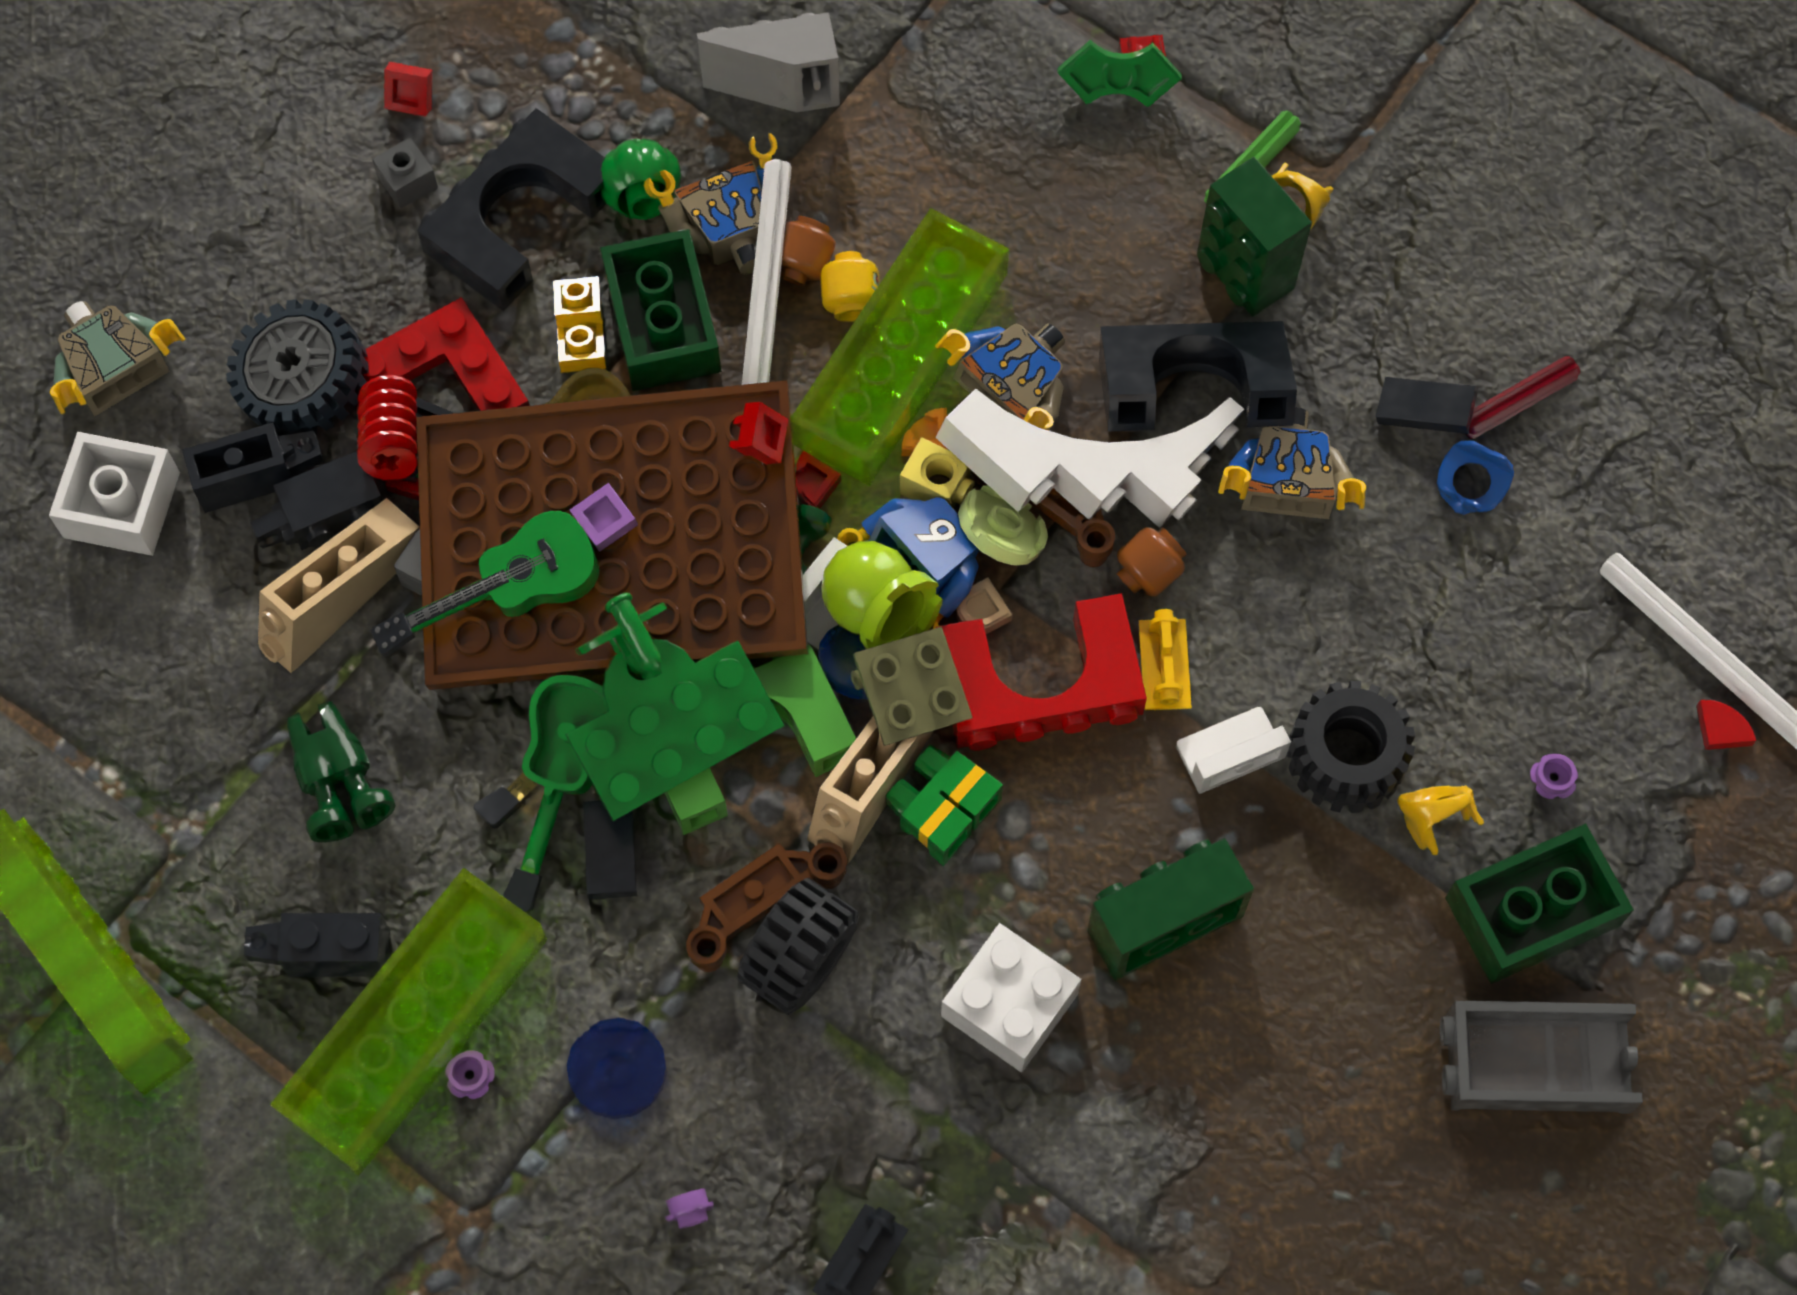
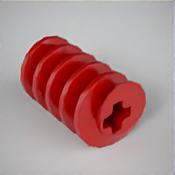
[357,375,417,481]

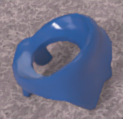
[1437,441,1514,515]

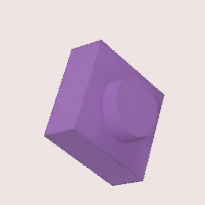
[570,483,638,552]

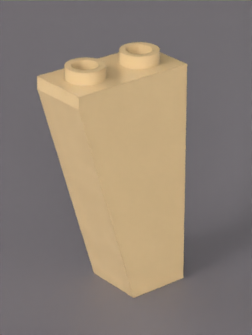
[258,498,420,673]
[807,716,933,864]

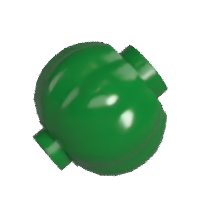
[600,139,682,220]

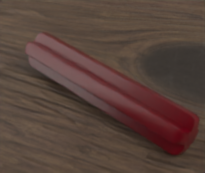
[1465,356,1581,439]

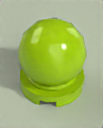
[821,541,942,649]

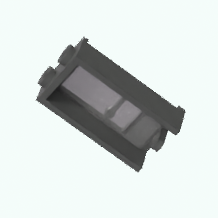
[1439,1001,1643,1114]

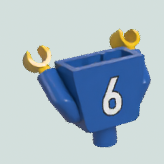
[837,497,979,629]

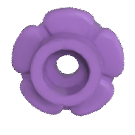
[1530,754,1578,799]
[445,1050,495,1099]
[665,1188,714,1229]

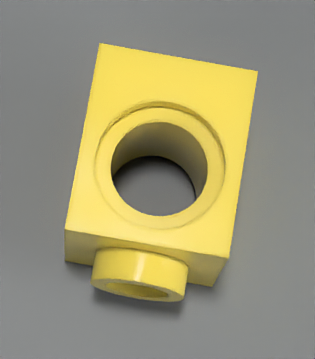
[900,437,974,509]

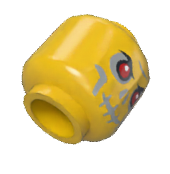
[820,251,881,322]

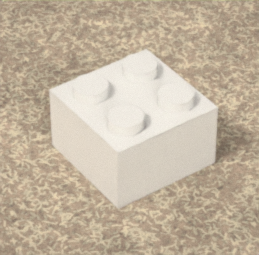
[49,432,180,556]
[941,923,1082,1073]

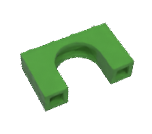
[664,645,856,835]

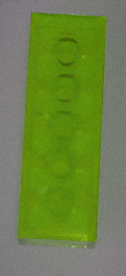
[791,208,1009,486]
[0,808,193,1096]
[270,868,547,1177]

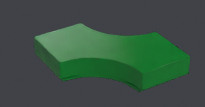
[1057,39,1182,107]

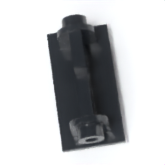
[812,1203,909,1295]

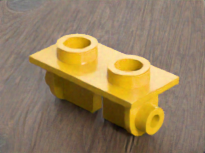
[1138,609,1192,710]

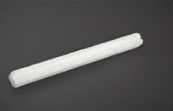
[742,159,791,385]
[1600,553,1797,749]

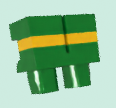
[886,745,1003,866]

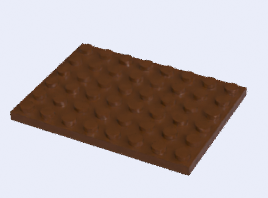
[416,380,808,690]

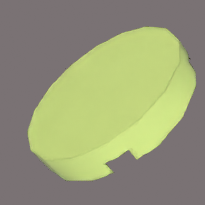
[958,485,1048,565]

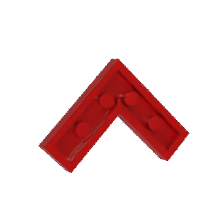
[358,297,530,411]

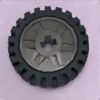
[226,299,369,436]

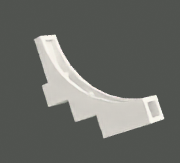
[935,389,1244,528]

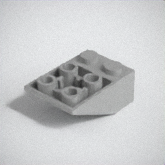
[697,13,840,112]

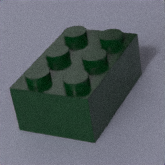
[1197,156,1312,317]
[600,229,722,391]
[1445,824,1634,984]
[1087,838,1254,981]

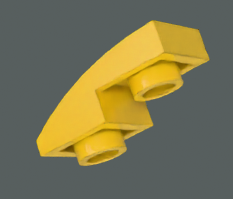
[554,277,606,373]

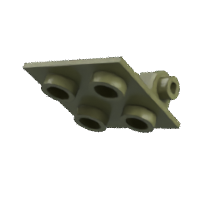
[851,627,973,746]

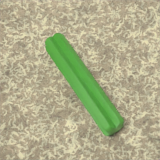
[1204,111,1301,203]

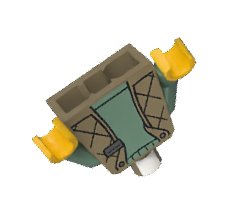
[50,301,186,417]

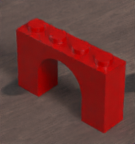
[936,593,1147,751]

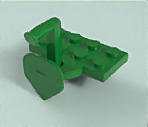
[565,593,784,821]

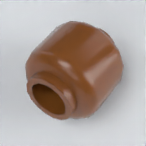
[780,216,836,287]
[1116,527,1187,596]

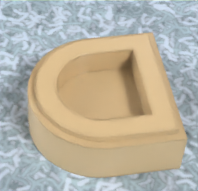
[956,577,1012,634]

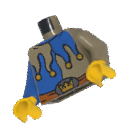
[644,133,777,274]
[935,323,1065,431]
[1218,407,1366,519]

